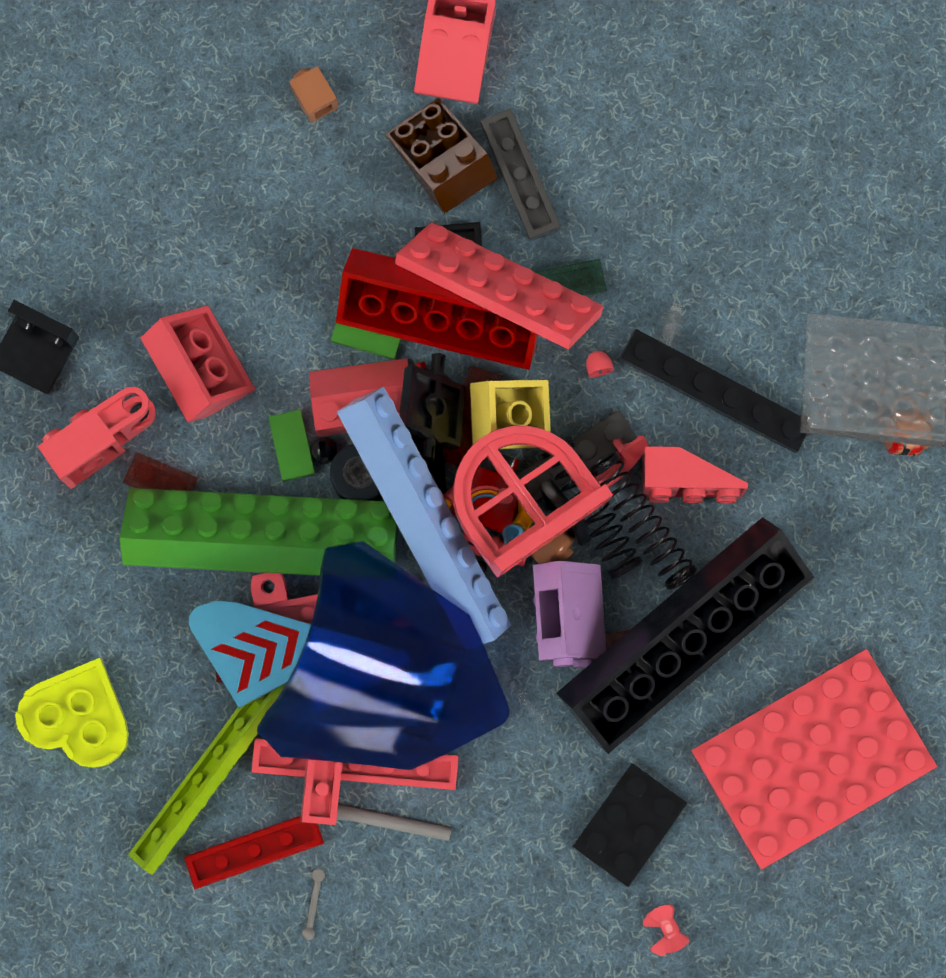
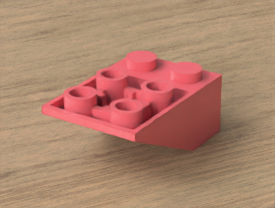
[414,0,496,105]
[642,446,748,504]

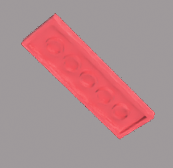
[395,222,603,350]

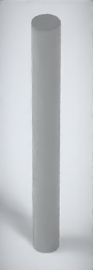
[337,804,452,841]

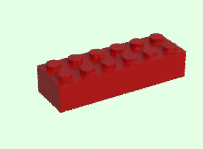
[336,248,539,370]

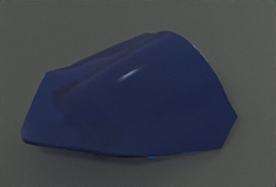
[257,541,509,770]

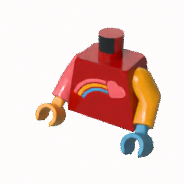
[443,454,533,545]

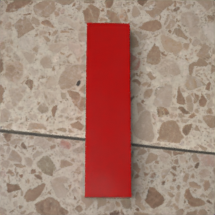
[184,816,325,890]

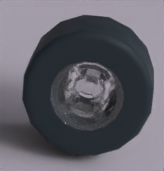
[330,444,382,501]

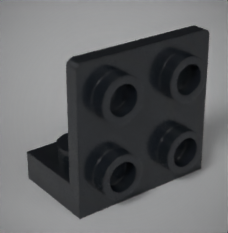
[0,300,79,394]

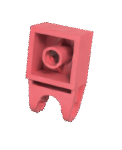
[37,387,156,489]

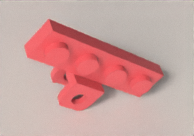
[251,573,345,628]

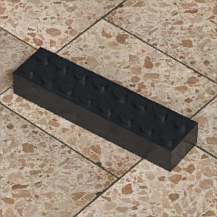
[556,517,814,754]

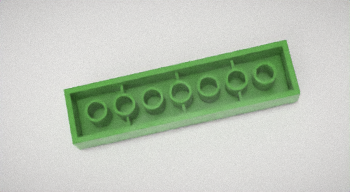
[119,488,399,580]

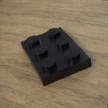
[572,763,688,887]

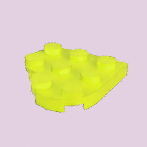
[15,658,129,768]

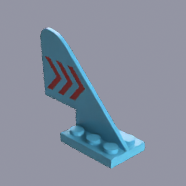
[189,601,410,714]

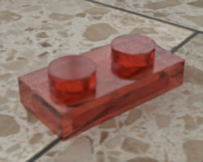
[123,452,198,491]

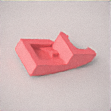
[594,435,649,488]

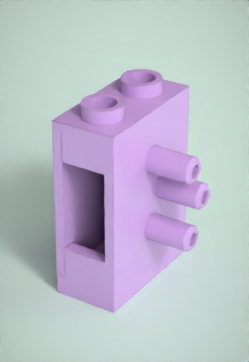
[533,561,606,668]

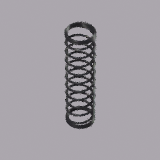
[540,437,643,579]
[588,452,697,590]

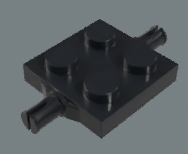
[399,353,466,463]

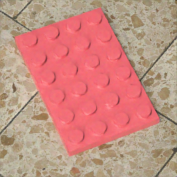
[691,649,938,870]

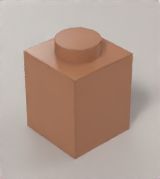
[289,66,339,123]

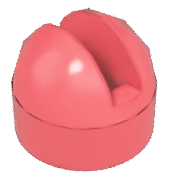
[586,351,614,378]

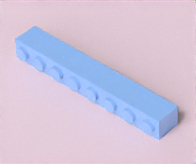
[337,386,511,650]

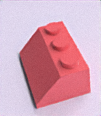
[140,306,256,423]
[309,358,409,437]

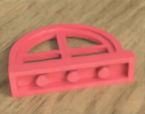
[453,426,613,578]

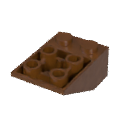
[385,98,498,214]

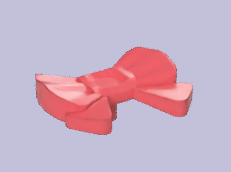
[643,904,689,956]

